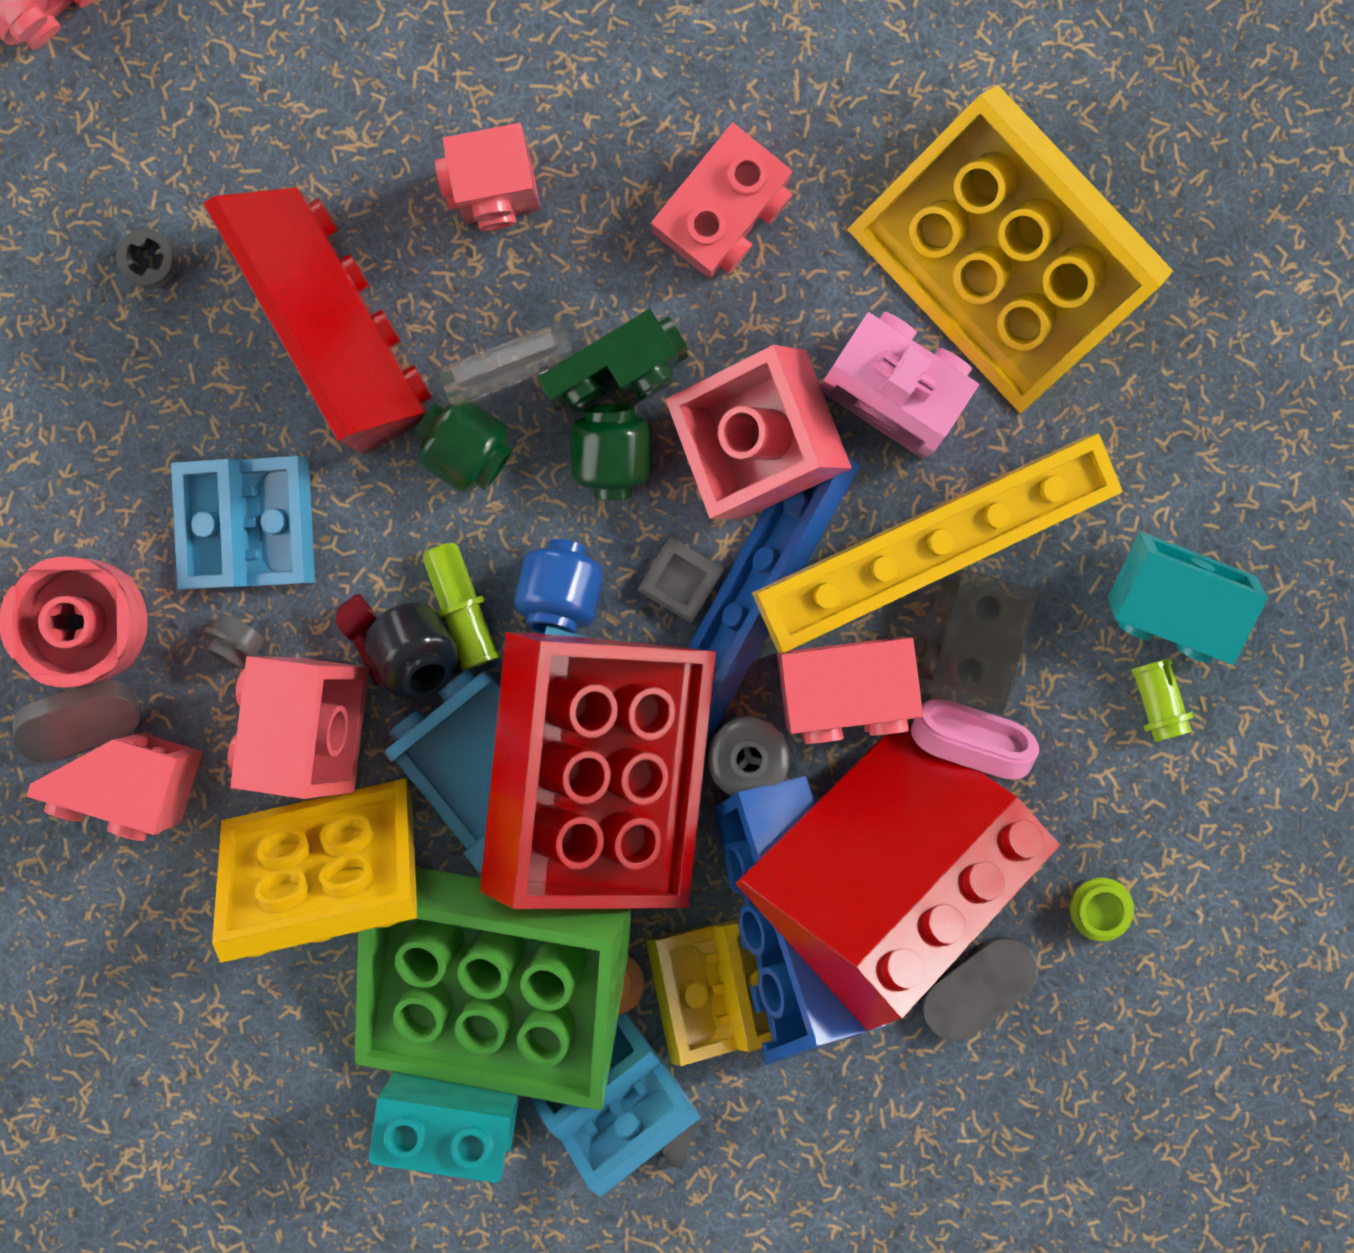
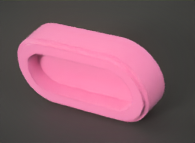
[911,699,1039,779]

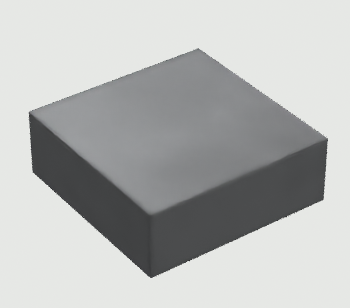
[637,536,724,623]

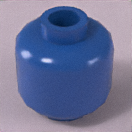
[514,539,603,634]

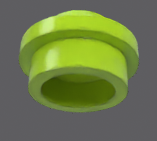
[1069,877,1134,941]

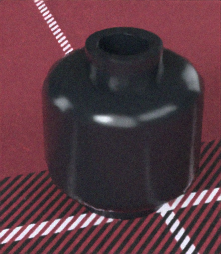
[364,603,459,698]

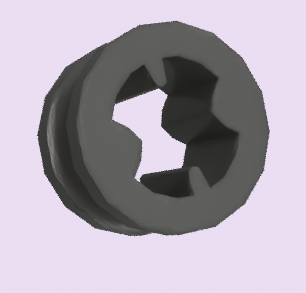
[116,228,179,289]

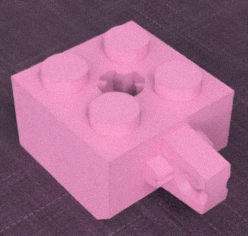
[820,312,980,459]

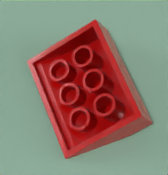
[203,187,433,454]
[480,632,716,909]
[735,722,1060,1031]

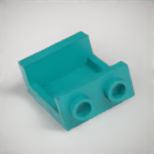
[369,1072,520,1183]

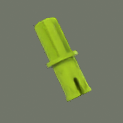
[423,542,500,671]

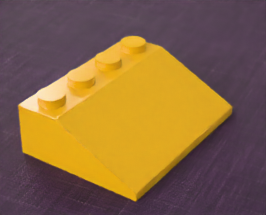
[847,85,1173,414]

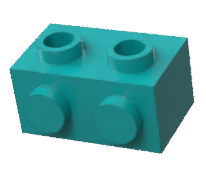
[1107,531,1268,665]

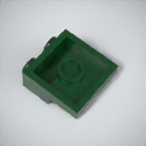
[536,308,689,413]

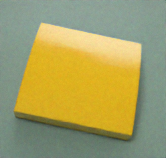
[646,919,773,1066]

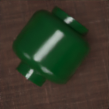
[414,397,513,493]
[569,404,654,500]

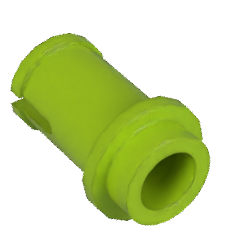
[1131,658,1194,742]

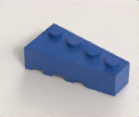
[714,776,886,1065]

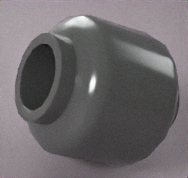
[707,715,790,796]

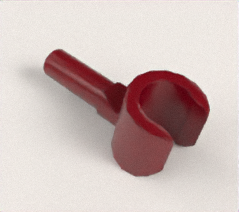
[336,594,381,685]

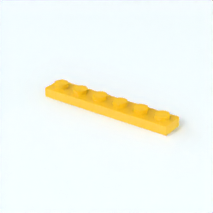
[752,433,1123,653]

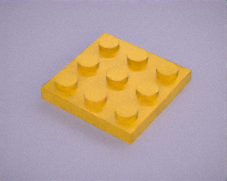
[212,778,417,963]

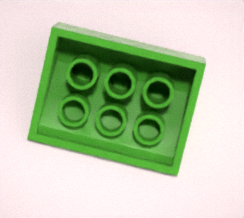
[355,867,631,1111]

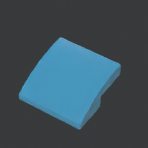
[171,456,315,590]
[530,1013,701,1197]

